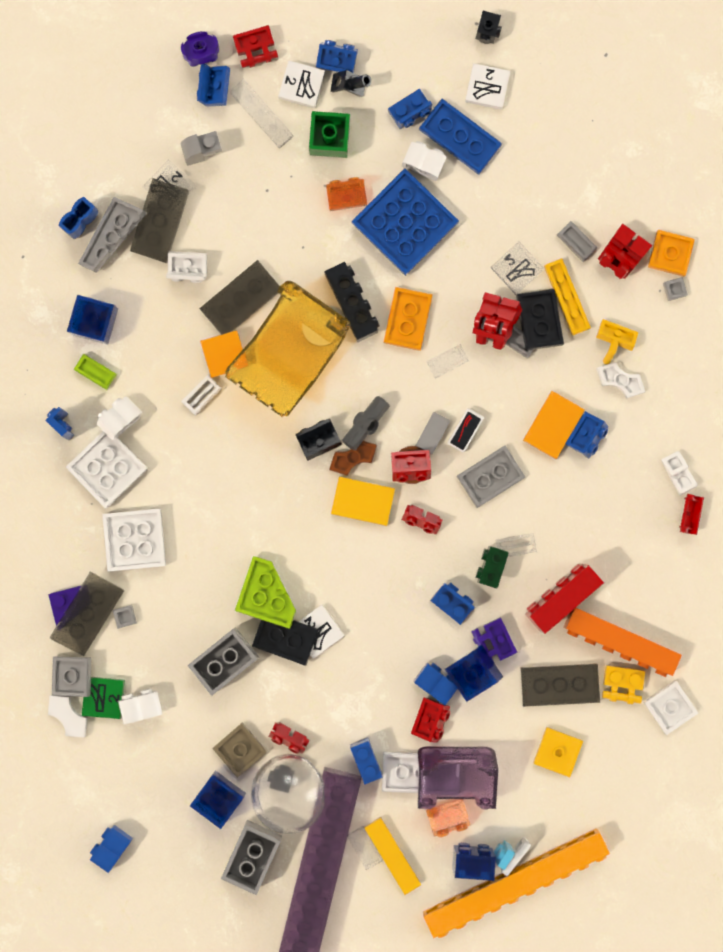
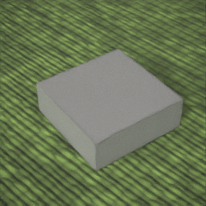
[663,277,688,301]
[112,605,137,629]

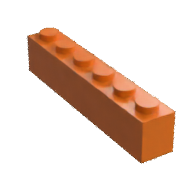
[563,608,682,677]

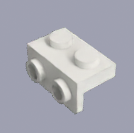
[166,251,207,283]

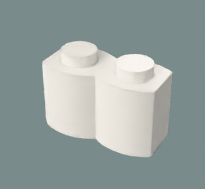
[402,141,446,181]
[97,396,142,440]
[118,688,162,724]

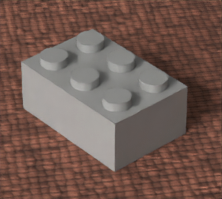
[187,627,259,696]
[221,820,282,895]

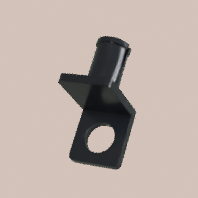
[331,70,371,97]

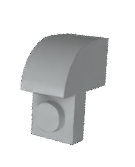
[181,131,222,166]

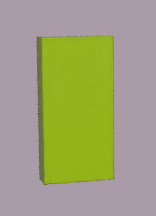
[73,354,117,390]

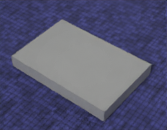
[457,445,525,508]

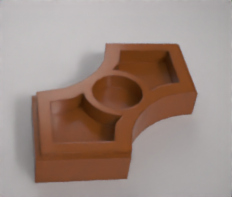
[329,441,377,476]

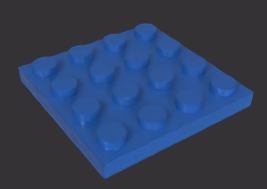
[351,168,459,276]

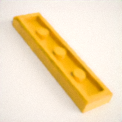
[544,258,591,336]
[364,817,421,895]

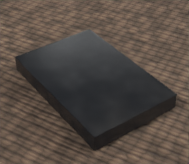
[516,289,564,350]
[252,620,319,666]

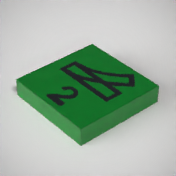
[82,677,125,719]

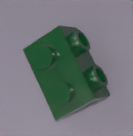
[475,546,509,589]

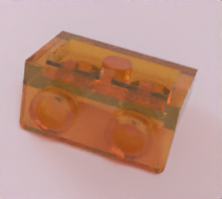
[326,177,367,211]
[426,798,471,838]

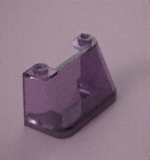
[417,746,498,810]

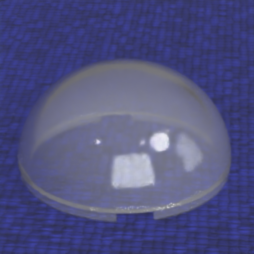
[251,754,325,834]

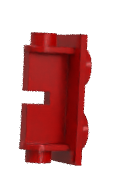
[679,494,704,535]
[401,505,443,534]
[268,722,309,754]

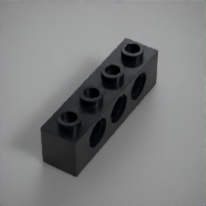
[324,262,380,343]

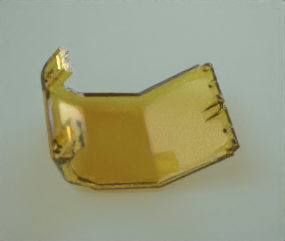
[225,281,350,417]

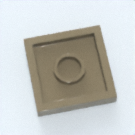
[212,722,267,778]

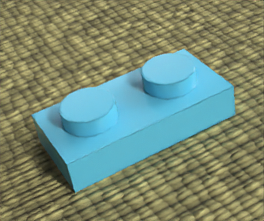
[494,840,515,870]

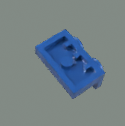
[316,40,358,73]
[388,88,432,129]
[45,407,74,440]
[565,411,608,459]
[430,582,476,625]

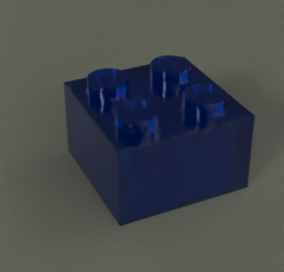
[67,295,118,345]
[445,644,503,702]
[190,770,246,829]
[452,843,496,881]

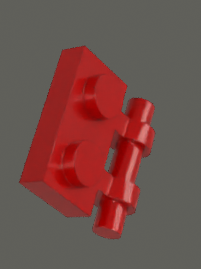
[233,25,278,68]

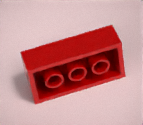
[525,564,604,634]

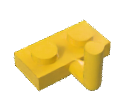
[596,319,639,365]

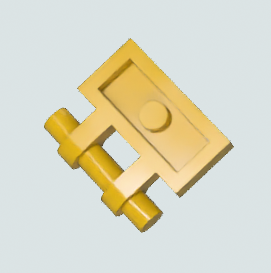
[602,665,645,704]

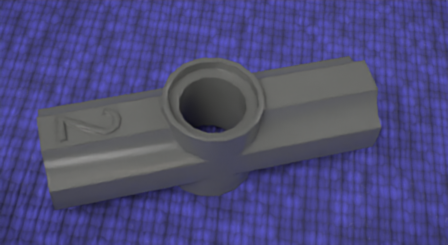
[342,396,390,451]

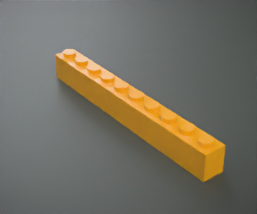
[423,828,610,938]

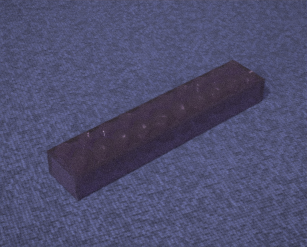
[279,767,361,952]

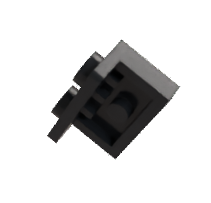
[295,418,342,461]

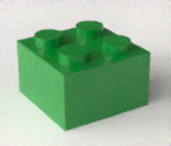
[309,111,350,158]

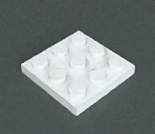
[66,431,148,509]
[102,509,166,572]

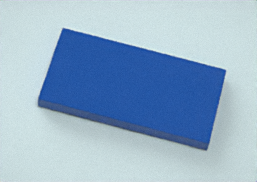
[419,98,502,175]

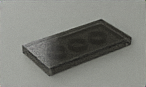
[130,178,190,263]
[199,260,282,334]
[50,571,124,656]
[520,663,600,707]

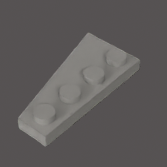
[78,197,147,273]

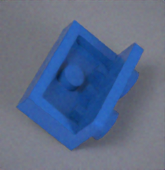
[197,64,230,107]

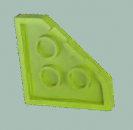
[235,556,296,629]

